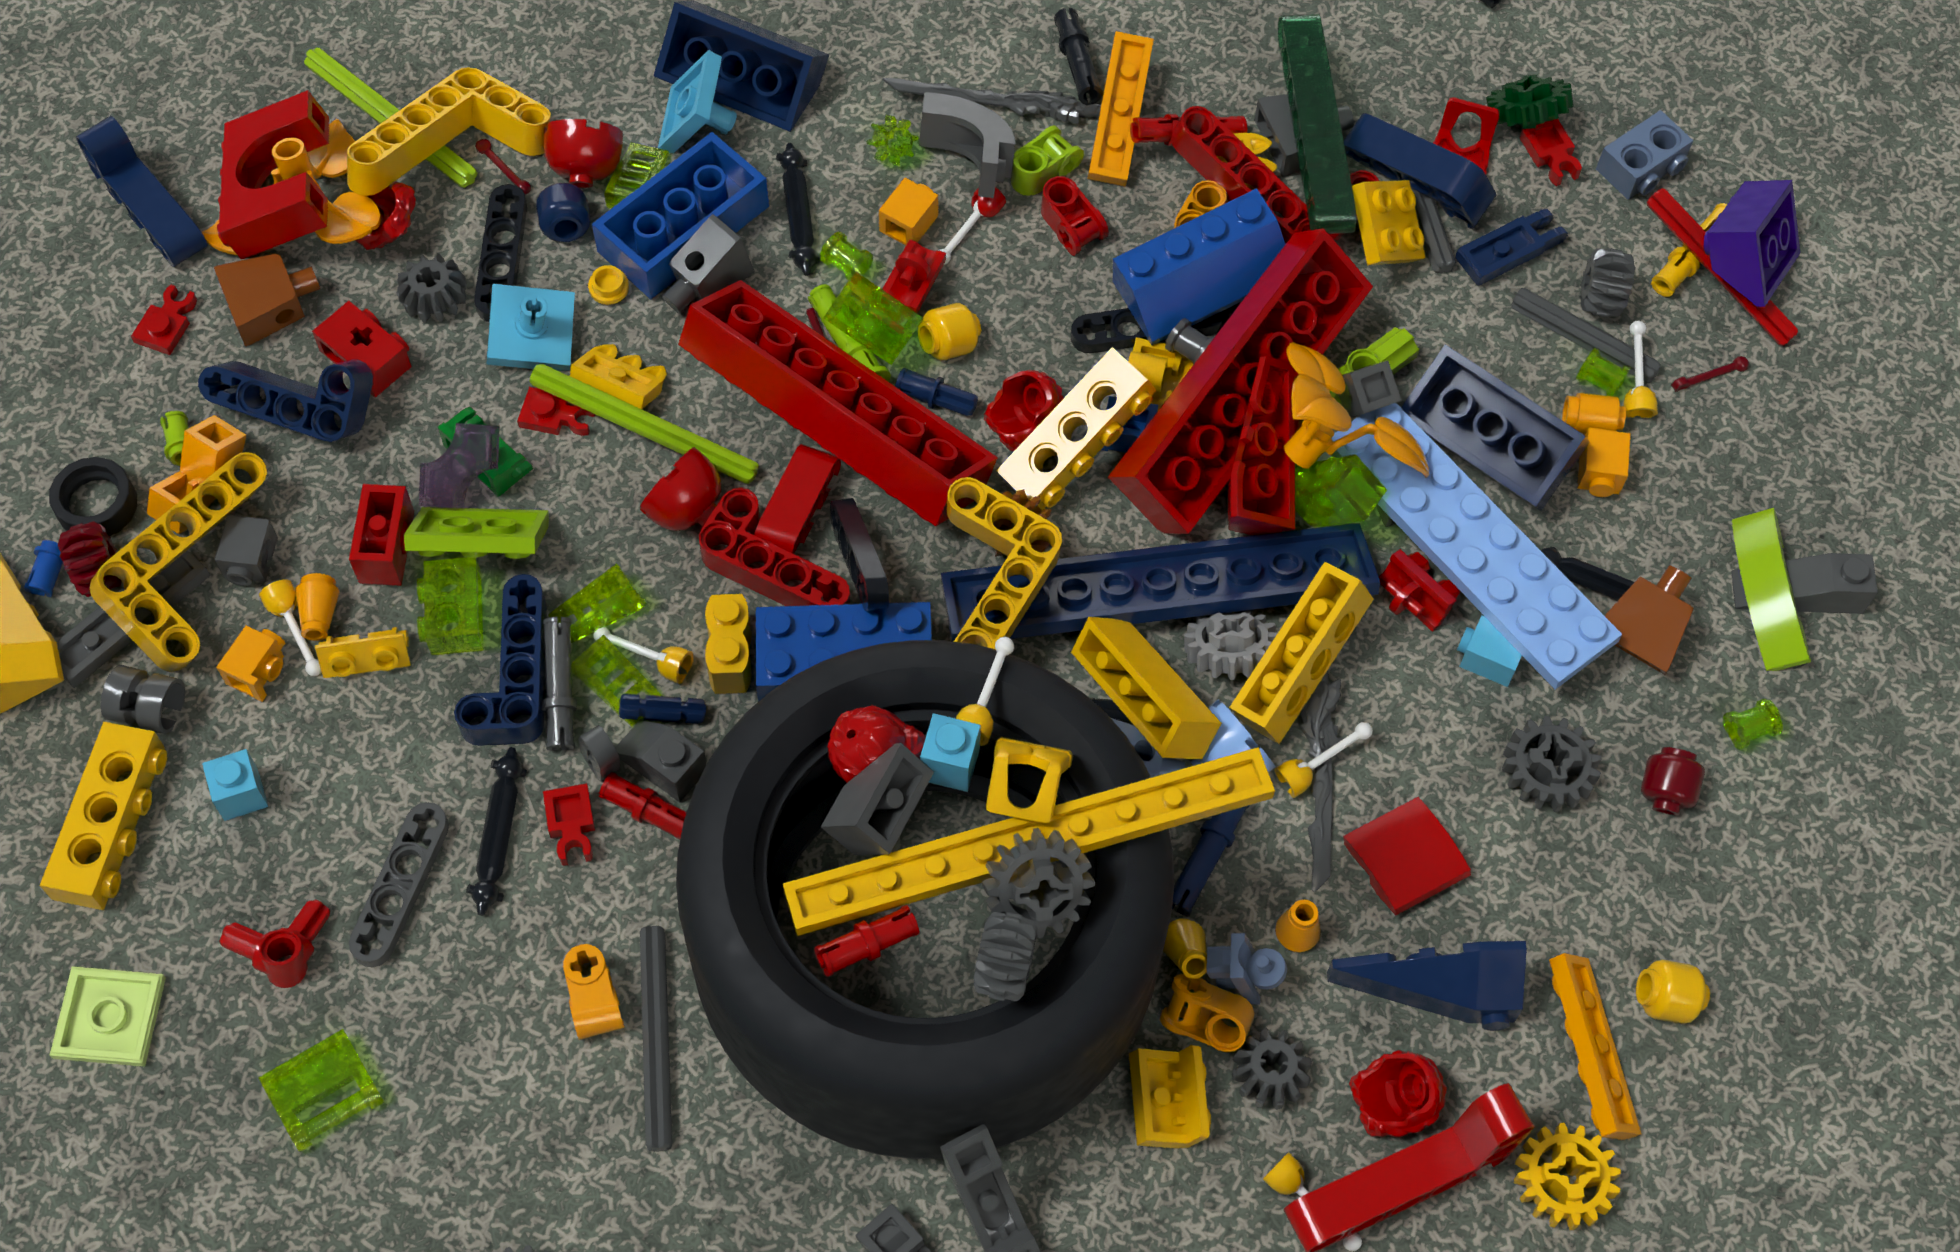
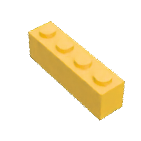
[1071,617,1222,759]

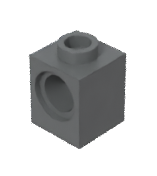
[1339,360,1401,417]
[215,515,278,586]

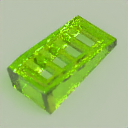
[604,142,669,209]
[548,563,647,643]
[571,635,662,727]

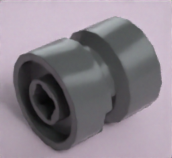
[100,664,185,734]

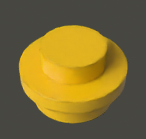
[588,265,629,305]

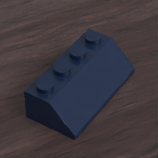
[654,0,829,132]

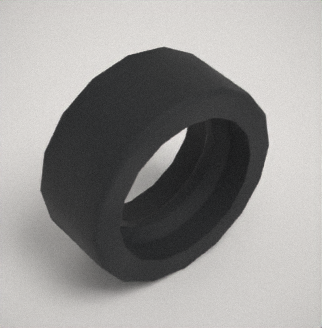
[49,457,137,536]

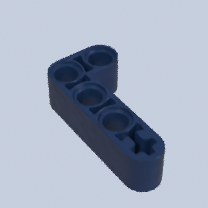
[1340,113,1497,229]
[76,115,208,268]
[198,359,373,442]
[454,574,547,746]

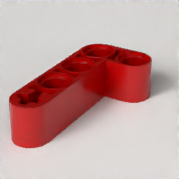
[699,488,851,606]

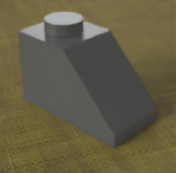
[615,720,707,803]
[821,743,934,855]

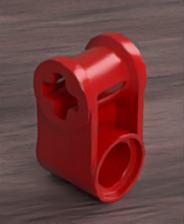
[1041,176,1109,256]

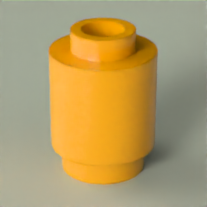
[1562,393,1626,435]

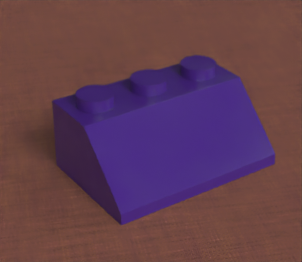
[1704,180,1800,307]

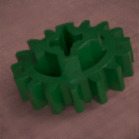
[1486,75,1574,129]

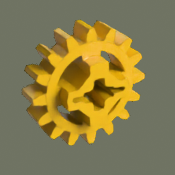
[1514,1123,1621,1230]

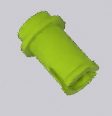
[160,411,189,466]

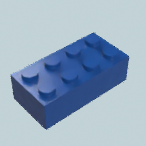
[592,132,769,300]
[756,602,932,702]

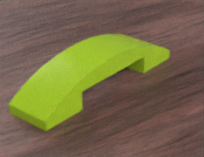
[1732,508,1811,671]

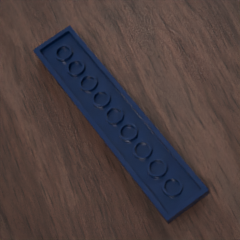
[941,523,1380,642]

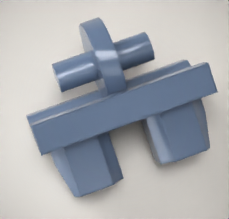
[1207,933,1287,1005]

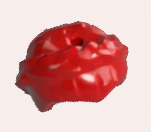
[355,181,416,250]
[984,370,1064,452]
[827,705,926,783]
[1349,1050,1447,1137]

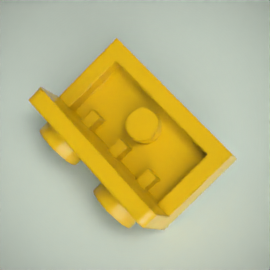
[1129,1045,1211,1148]

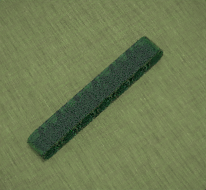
[1278,14,1356,234]

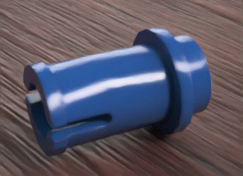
[24,540,63,598]

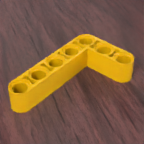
[347,67,551,196]
[89,452,267,672]
[947,477,1062,650]

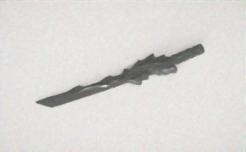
[883,78,1101,124]
[1300,671,1343,892]

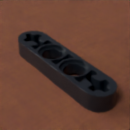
[474,184,527,322]
[1071,308,1226,353]
[830,498,890,611]

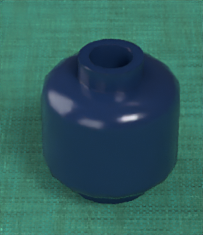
[536,183,591,242]

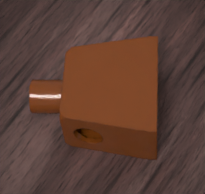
[214,254,320,347]
[1605,565,1694,675]

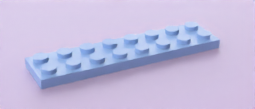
[1331,403,1622,690]

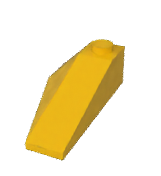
[0,553,64,713]

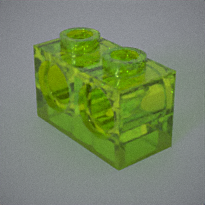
[417,557,484,655]

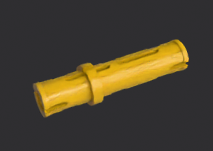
[1651,203,1727,297]

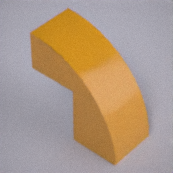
[147,415,246,534]

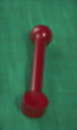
[475,139,531,195]
[1671,356,1749,392]

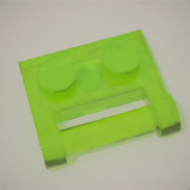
[258,1029,385,1152]

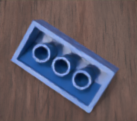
[1112,188,1286,345]

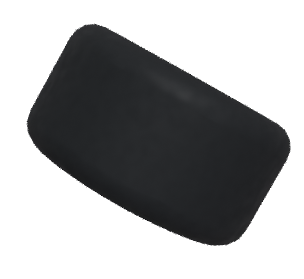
[676,640,1174,1159]

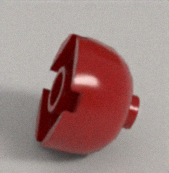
[543,119,623,188]
[640,447,721,531]

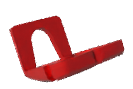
[1433,97,1500,174]

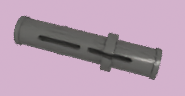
[542,617,577,751]

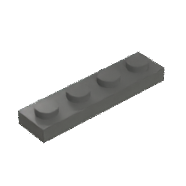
[57,550,210,688]

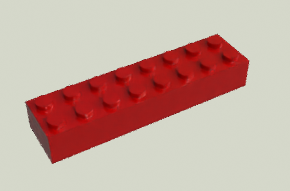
[1108,228,1373,534]
[678,280,998,527]

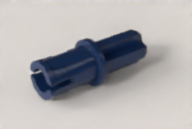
[895,367,978,416]

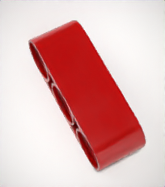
[754,444,841,554]

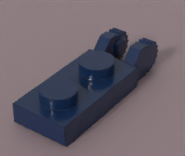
[1455,208,1568,286]

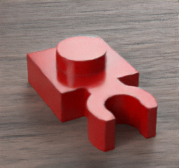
[1519,119,1582,186]
[131,284,197,355]
[517,386,595,436]
[543,783,595,866]

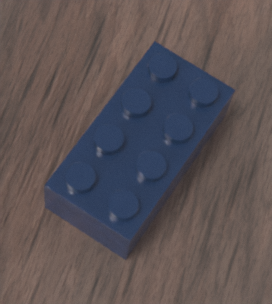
[1401,344,1590,511]

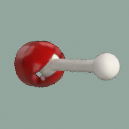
[938,187,1006,265]

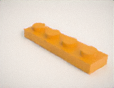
[1087,31,1154,187]
[1549,953,1642,1140]

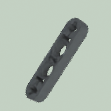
[349,802,449,967]

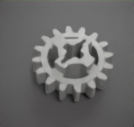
[1184,610,1278,680]

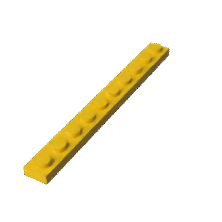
[783,747,1275,936]

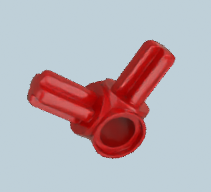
[220,899,330,988]

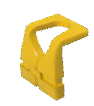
[986,737,1073,823]

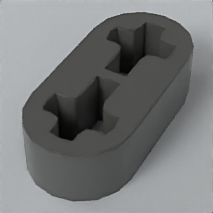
[579,725,620,781]

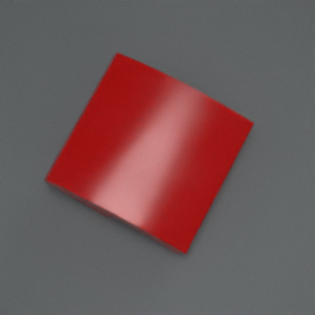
[1343,797,1471,916]

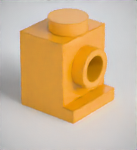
[216,625,286,702]

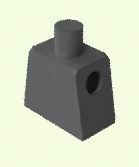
[1254,90,1354,177]
[662,214,755,314]

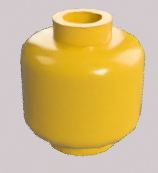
[918,303,981,361]
[1636,960,1710,1024]

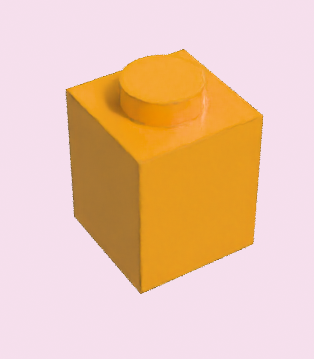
[879,177,938,245]
[1577,427,1631,497]

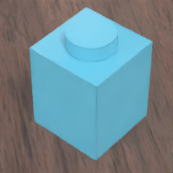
[1457,615,1522,687]
[920,713,981,792]
[202,749,268,821]

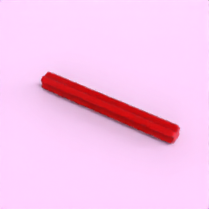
[1646,188,1798,346]

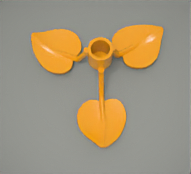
[202,118,381,255]
[1284,342,1430,478]

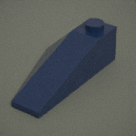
[1327,941,1527,1031]

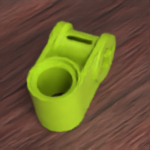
[1011,125,1084,196]

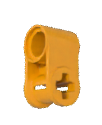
[563,944,625,1040]
[1160,974,1255,1052]

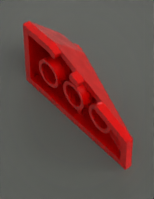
[1228,356,1295,535]

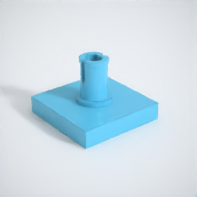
[658,50,737,153]
[486,284,575,371]

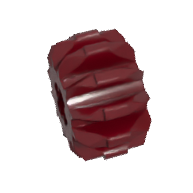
[58,521,122,597]

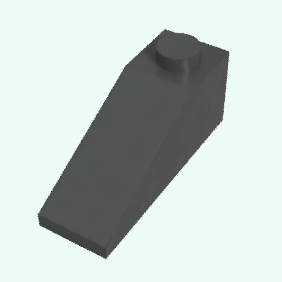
[1731,553,1878,614]

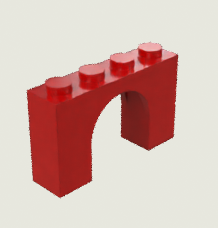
[217,90,329,260]

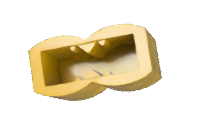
[705,594,752,694]

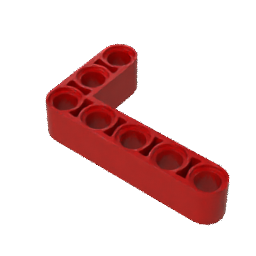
[1171,106,1379,244]
[1283,1083,1535,1252]

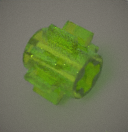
[866,115,919,166]

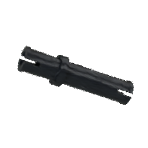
[1054,8,1103,105]

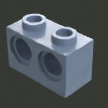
[1596,110,1694,200]

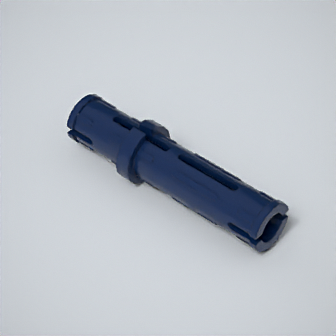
[1172,805,1250,917]

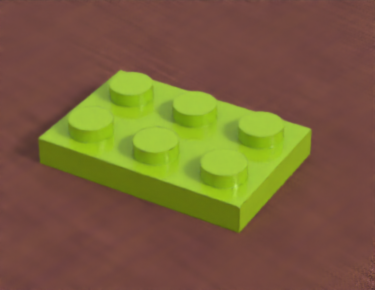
[404,507,549,559]

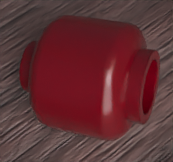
[1641,747,1705,816]

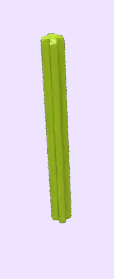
[304,48,478,188]
[529,364,759,484]

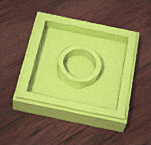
[50,966,166,1067]

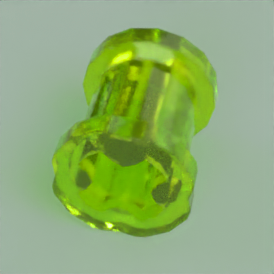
[820,231,873,283]
[1576,348,1631,397]
[1723,698,1783,749]

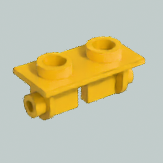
[315,627,411,678]

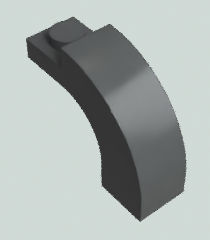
[919,92,1015,198]

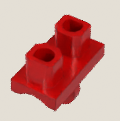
[879,239,946,316]
[1379,549,1460,632]

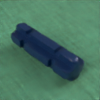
[619,694,706,724]

